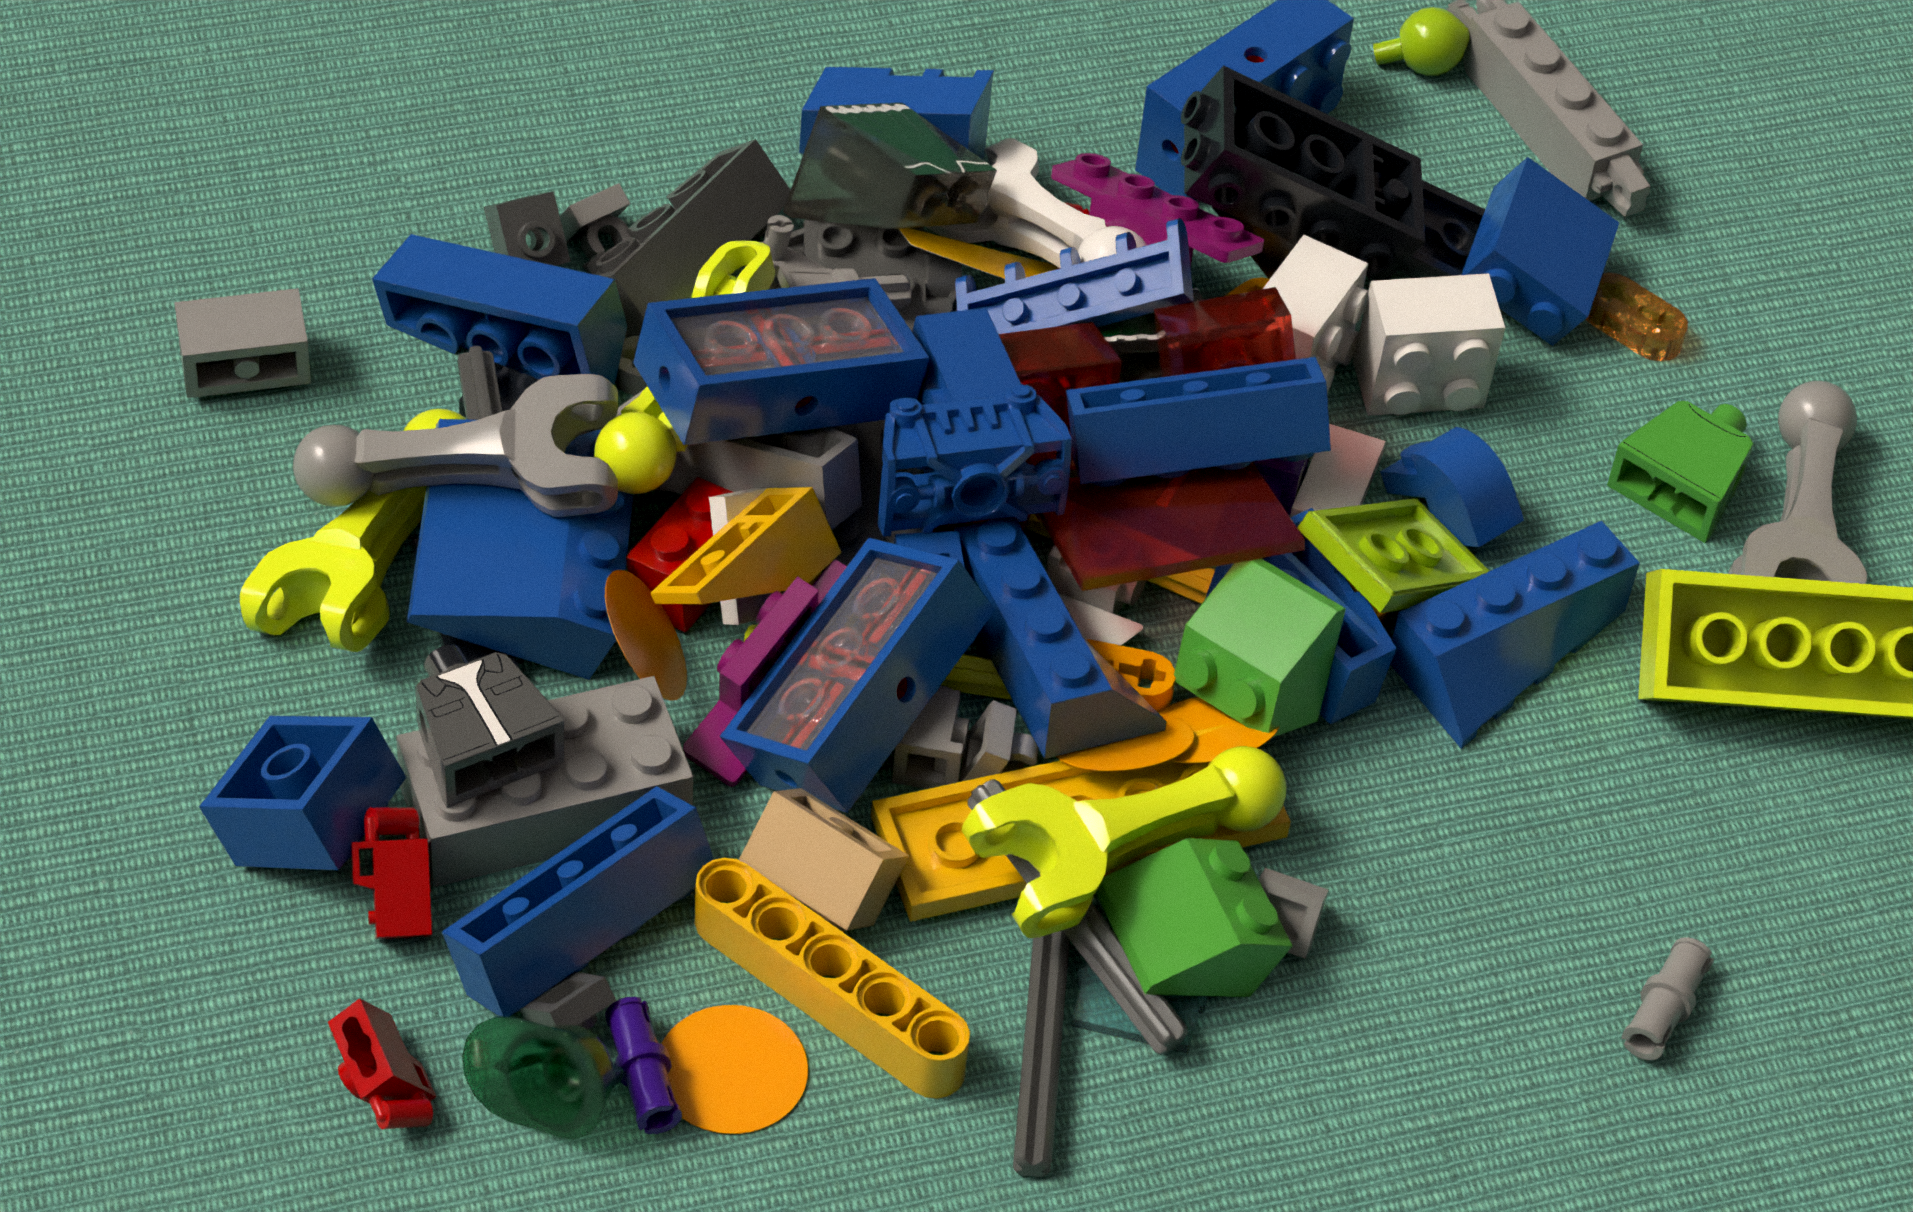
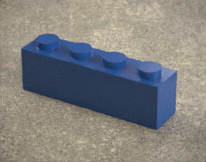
[1066,357,1331,487]
[442,786,714,1020]

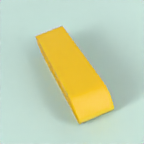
[694,858,970,1099]

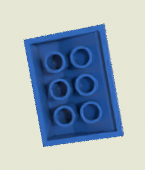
[407,419,633,679]

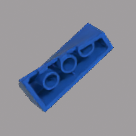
[372,234,627,386]
[954,516,1166,759]
[1390,521,1640,749]

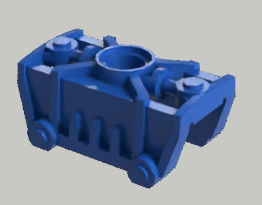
[878,385,1072,537]

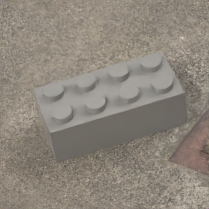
[396,676,693,887]

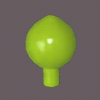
[1373,7,1470,76]

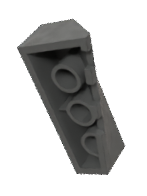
[582,139,795,339]

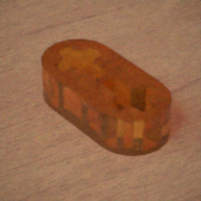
[1586,273,1688,362]

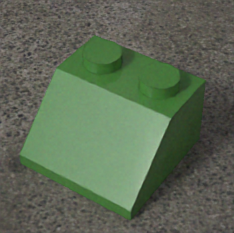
[1174,552,1346,738]
[1096,838,1293,997]

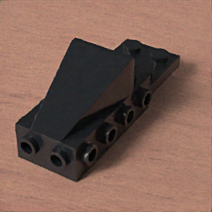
[1181,65,1485,281]

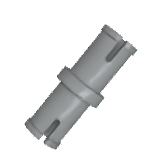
[1622,937,1714,1060]

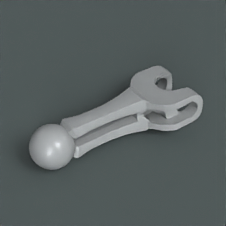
[293,374,618,517]
[1728,381,1867,584]

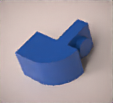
[1380,427,1524,547]

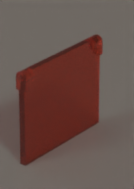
[1035,461,1305,591]

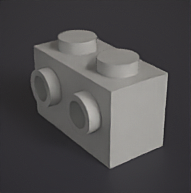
[174,288,311,398]

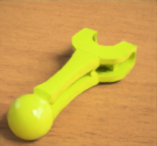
[594,240,775,494]
[240,408,466,652]
[962,746,1287,938]

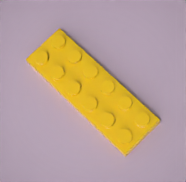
[871,724,1291,922]

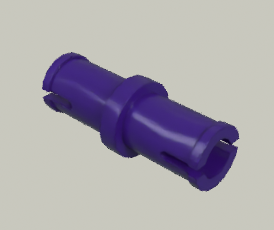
[605,997,682,1134]

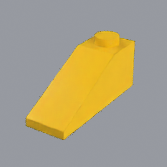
[650,487,841,604]

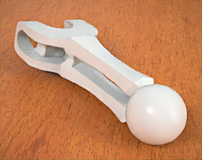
[914,138,1147,268]

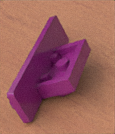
[1051,153,1264,266]
[683,560,847,787]

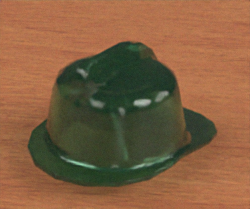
[462,1016,624,1140]

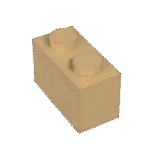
[739,788,909,933]

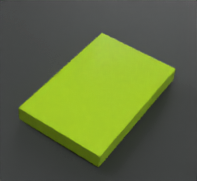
[1297,498,1489,613]

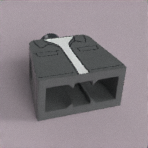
[415,644,564,808]

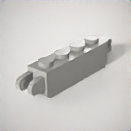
[1446,0,1651,217]

